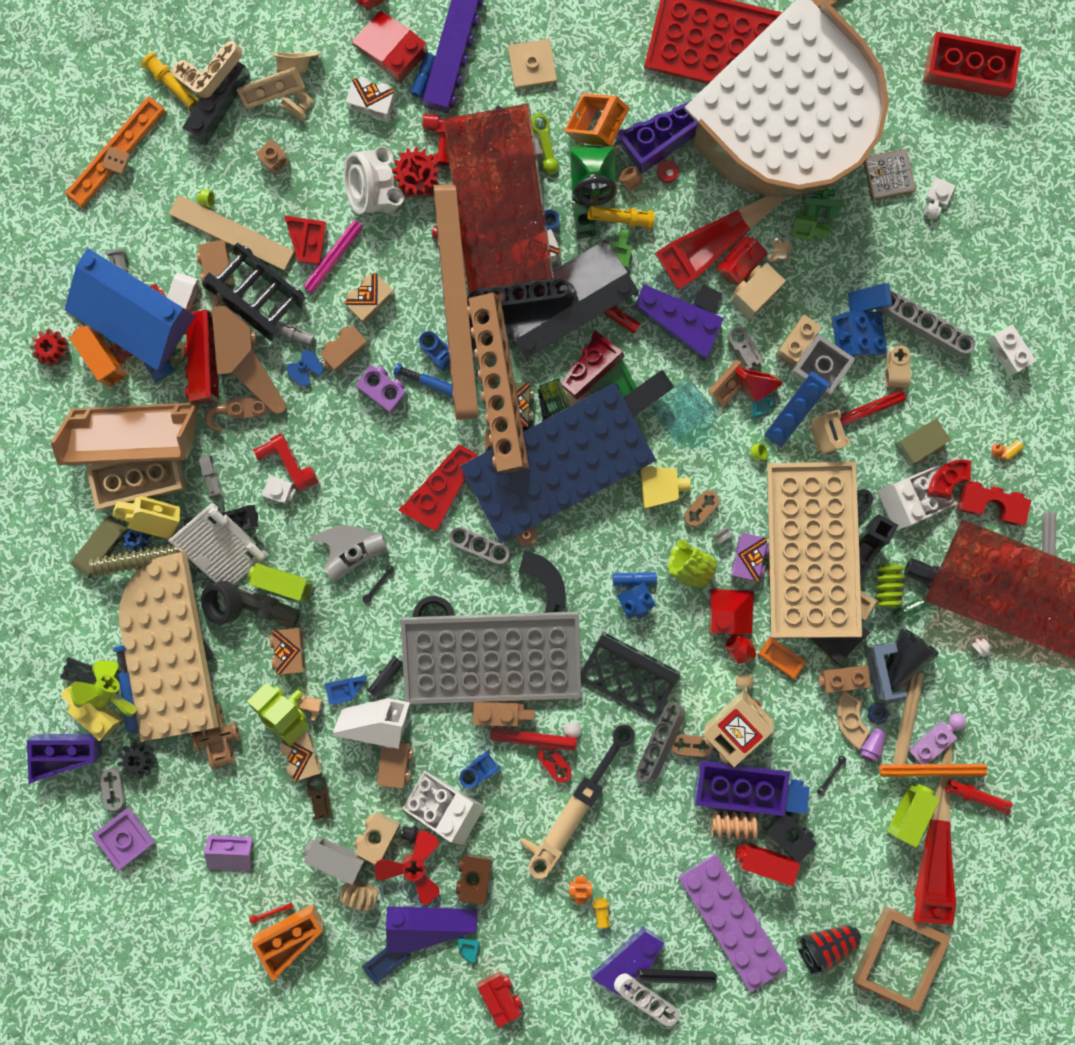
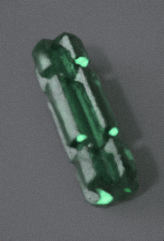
[893,594,935,622]

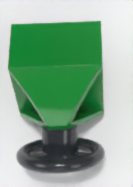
[569,144,618,206]

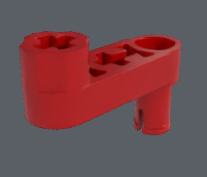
[253,433,319,492]

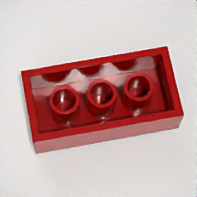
[922,31,1022,98]

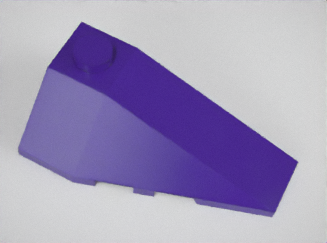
[386,906,477,953]

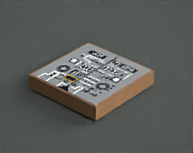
[864,149,916,201]

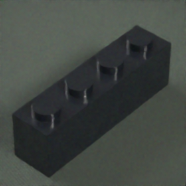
[182,61,250,146]

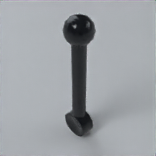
[363,565,394,603]
[817,756,846,796]

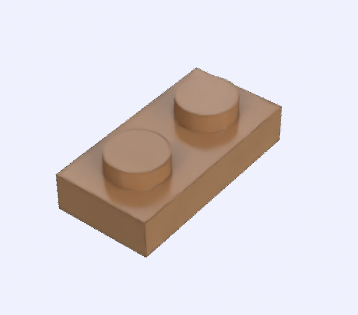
[707,360,746,407]

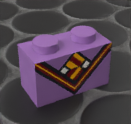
[730,533,769,582]

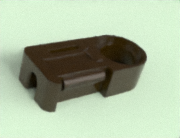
[307,774,333,820]

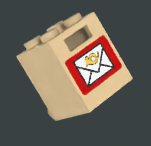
[703,690,774,767]

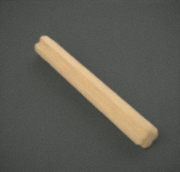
[892,672,924,779]

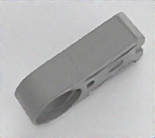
[727,327,762,370]
[199,454,224,499]

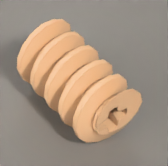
[711,810,758,840]

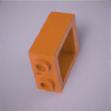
[564,93,630,146]
[69,325,128,387]

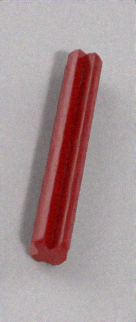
[840,390,906,427]
[490,728,577,751]

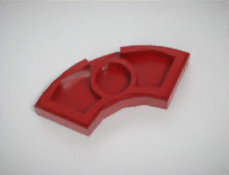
[928,459,971,499]

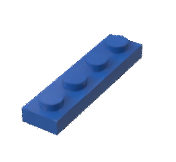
[764,371,830,448]

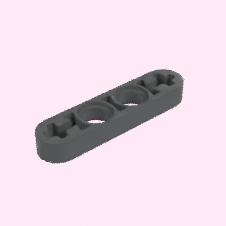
[636,702,686,784]

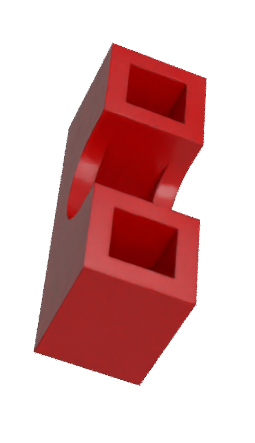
[956,481,1032,526]

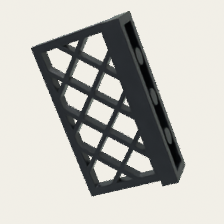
[581,631,680,720]

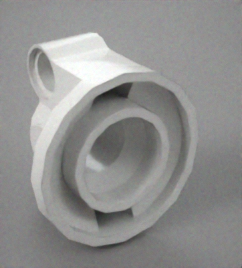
[344,146,404,214]

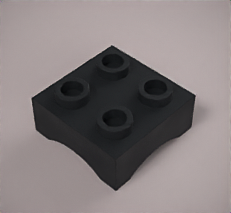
[809,626,870,665]

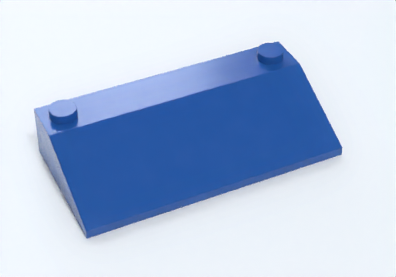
[64,248,196,372]

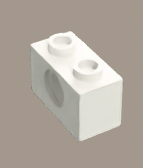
[987,324,1036,376]

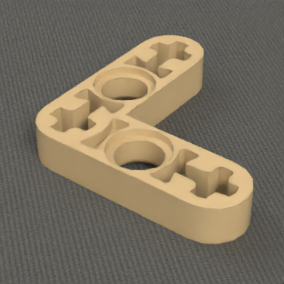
[172,41,243,98]

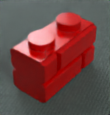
[716,236,768,285]
[477,971,524,1028]

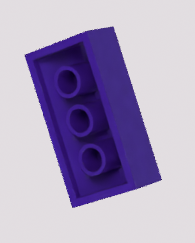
[693,760,790,816]

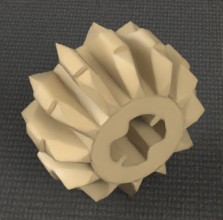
[340,880,378,911]

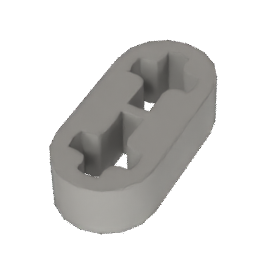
[100,768,126,811]

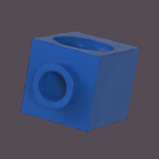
[785,779,810,814]

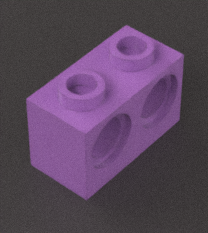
[355,365,407,414]

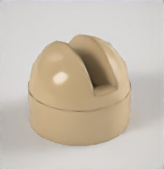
[736,674,754,690]

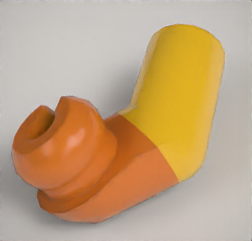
[991,440,1024,460]

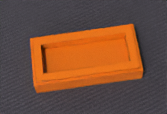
[758,636,807,680]

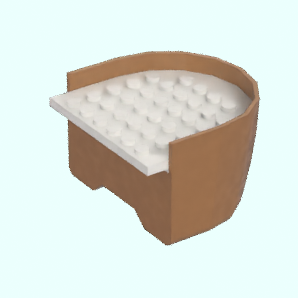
[684,0,889,197]

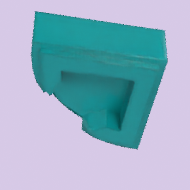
[751,396,775,418]
[458,937,480,964]

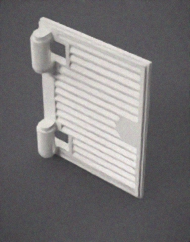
[168,503,269,585]

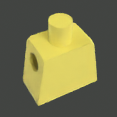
[640,466,691,509]

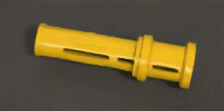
[141,52,199,110]
[588,206,655,230]

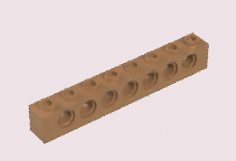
[467,293,529,473]

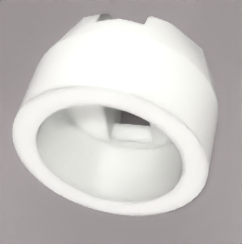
[563,721,581,738]

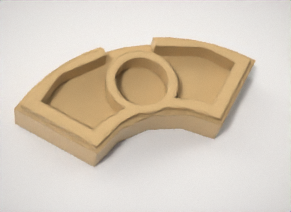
[836,691,870,750]

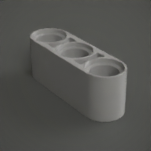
[449,527,510,565]

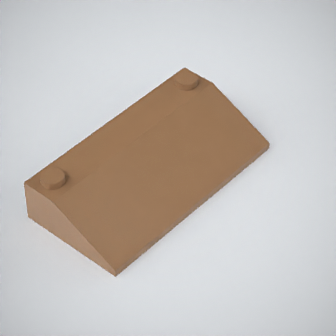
[50,402,198,466]

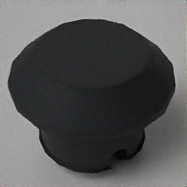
[401,825,419,845]

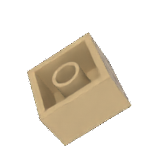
[731,263,786,320]

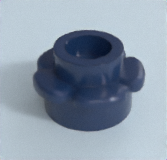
[868,702,889,724]

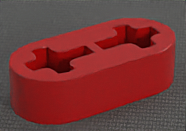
[538,747,571,783]

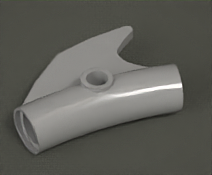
[310,525,388,582]

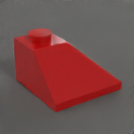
[708,589,754,635]

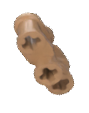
[192,703,241,770]

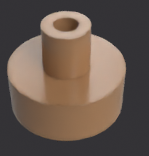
[516,527,537,546]

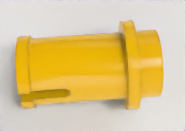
[592,898,611,928]

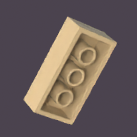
[86,460,188,511]

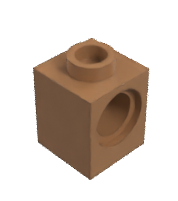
[256,139,290,176]

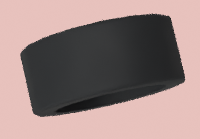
[201,581,242,625]
[412,596,455,617]

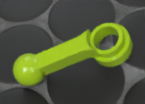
[528,113,559,175]

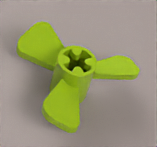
[70,660,137,717]

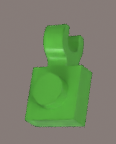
[791,214,831,241]
[611,228,632,269]

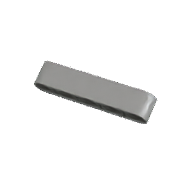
[877,290,976,357]

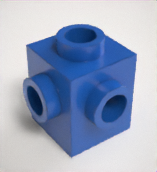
[617,582,656,619]

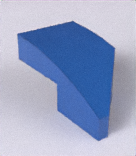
[325,675,367,705]

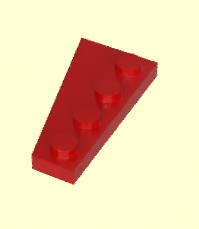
[398,444,478,532]

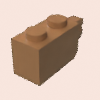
[197,240,235,305]
[473,702,535,726]

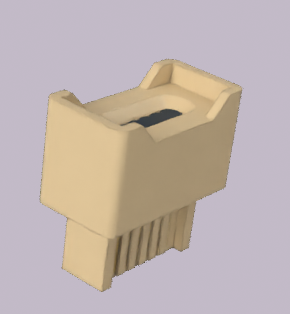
[808,410,851,454]

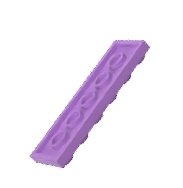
[678,854,788,992]

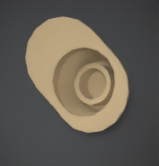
[270,51,322,76]

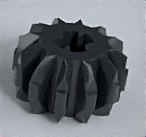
[117,741,156,779]

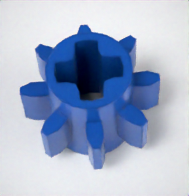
[122,529,151,552]

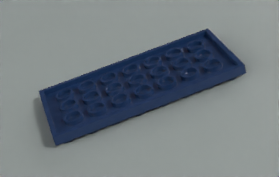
[460,383,657,543]

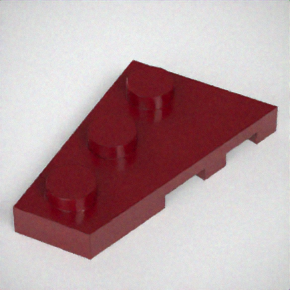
[561,330,625,400]

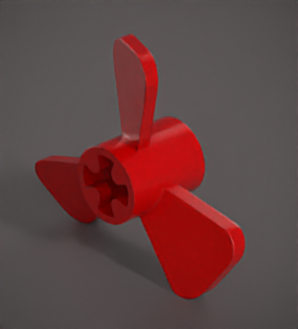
[375,830,440,904]

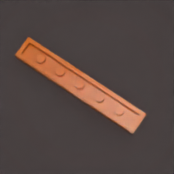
[65,96,166,208]

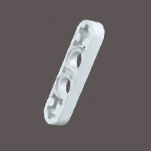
[614,974,679,1026]

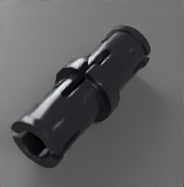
[367,655,403,699]

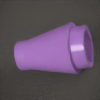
[860,728,887,763]

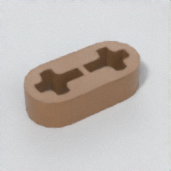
[684,491,719,527]
[671,734,712,757]

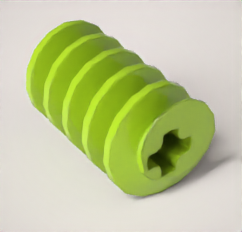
[875,563,906,609]

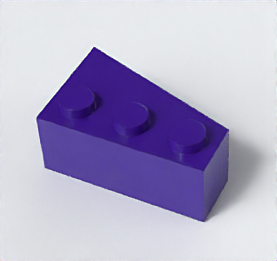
[27,734,102,784]
[591,926,665,1001]

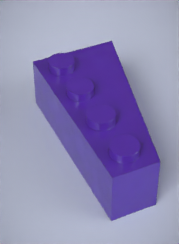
[634,284,724,362]

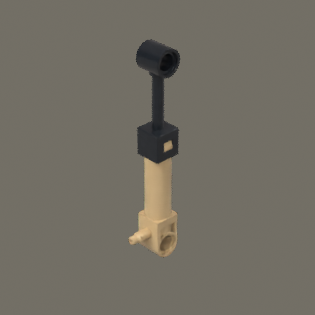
[520,723,635,879]

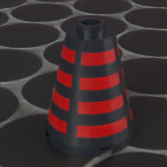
[796,925,862,979]

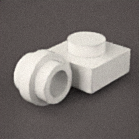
[924,177,955,220]

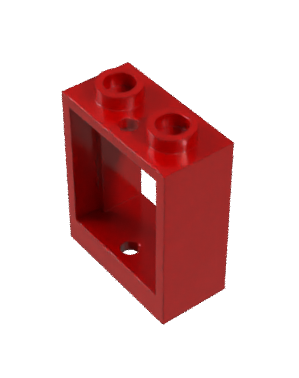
[734,841,800,886]

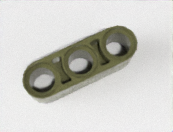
[71,515,128,579]

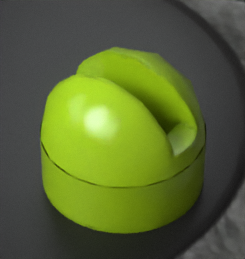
[196,189,215,208]
[749,443,768,461]

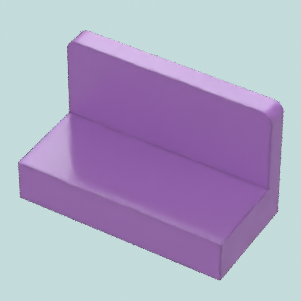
[204,835,253,871]

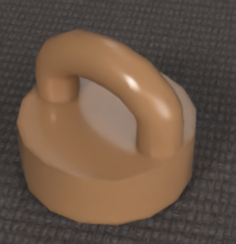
[619,166,643,191]

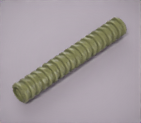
[89,544,180,578]

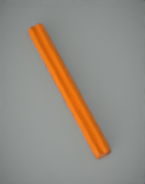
[879,764,988,777]

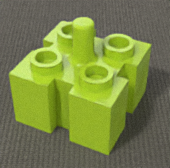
[247,683,309,746]

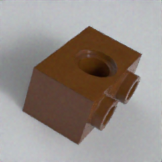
[455,853,492,905]

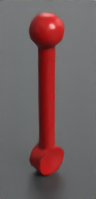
[249,902,293,924]

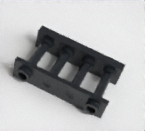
[202,242,306,342]

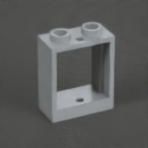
[302,836,365,885]

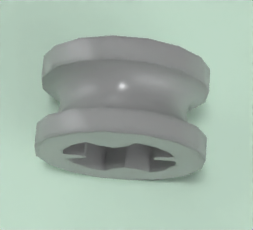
[712,526,734,545]

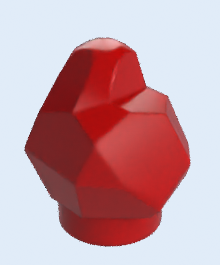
[725,634,756,664]

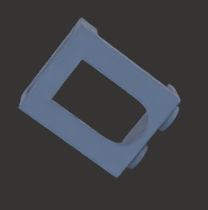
[865,642,907,703]

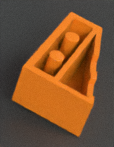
[252,903,324,982]

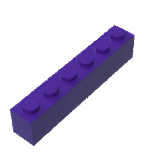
[423,0,485,114]

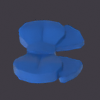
[286,350,323,386]

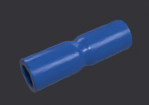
[410,53,435,98]
[612,572,657,586]

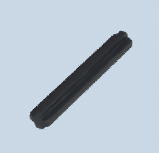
[636,969,717,985]

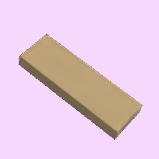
[237,66,305,110]

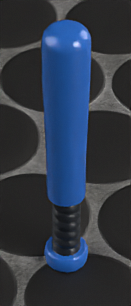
[393,363,477,398]
[113,645,138,733]

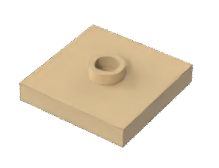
[508,39,557,89]

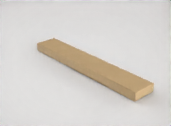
[169,195,295,272]

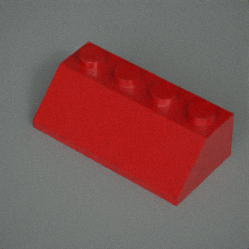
[184,310,219,404]

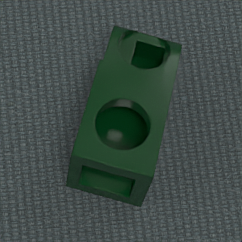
[572,194,596,239]

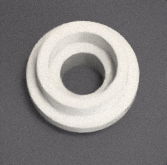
[972,637,992,658]

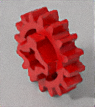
[392,147,440,196]

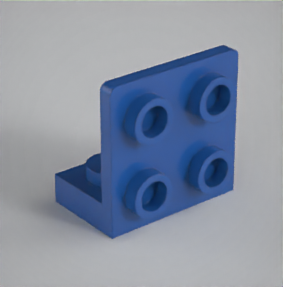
[832,311,887,357]

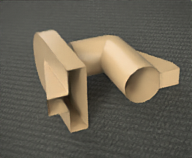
[279,89,313,121]

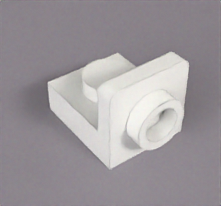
[262,476,297,505]

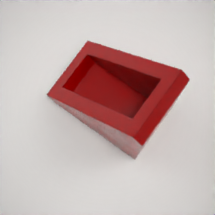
[735,367,783,402]

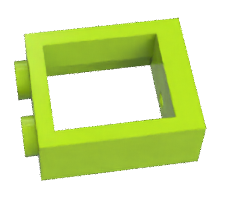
[248,563,313,601]
[886,783,940,848]

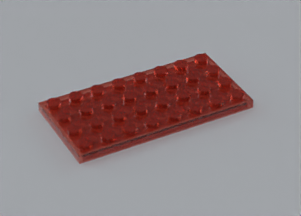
[443,104,554,293]
[925,519,1075,659]

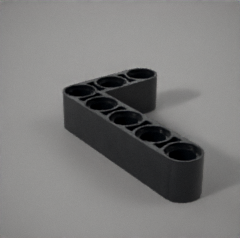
[467,278,575,351]

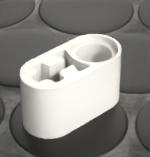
[167,272,200,311]

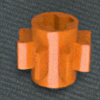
[569,876,592,904]

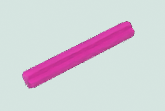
[304,220,363,293]

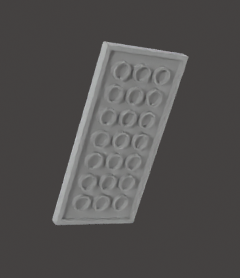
[401,612,581,704]

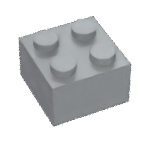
[790,334,855,399]

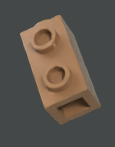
[320,325,369,373]
[817,665,871,693]

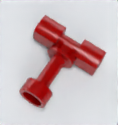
[422,114,466,166]

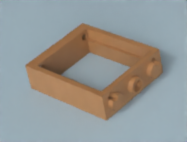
[853,905,951,1012]

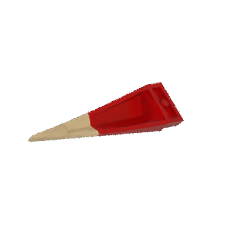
[654,196,787,290]
[913,744,957,925]

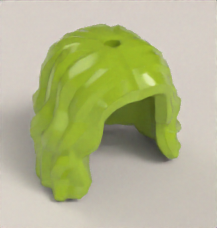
[667,539,718,587]

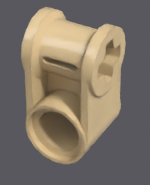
[885,345,911,388]

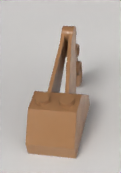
[205,306,286,431]

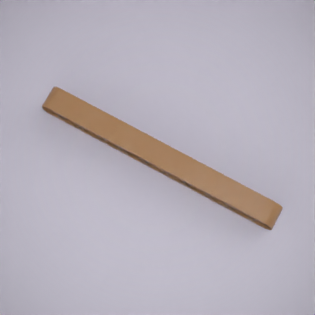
[433,184,478,420]

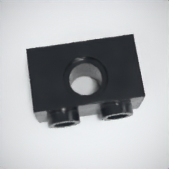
[763,812,817,863]

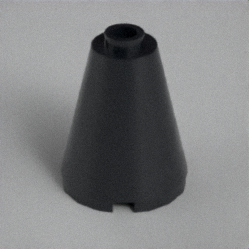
[886,627,939,690]

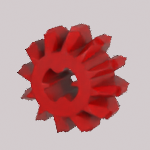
[30,329,69,367]

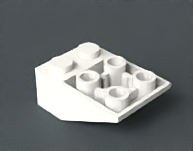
[877,465,957,530]
[333,698,410,749]
[402,770,485,845]

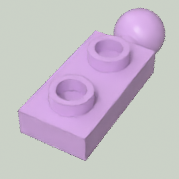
[909,713,966,764]

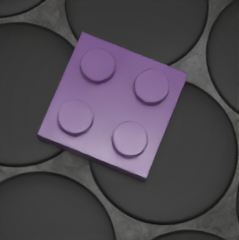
[92,807,156,871]

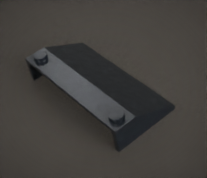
[503,239,639,362]

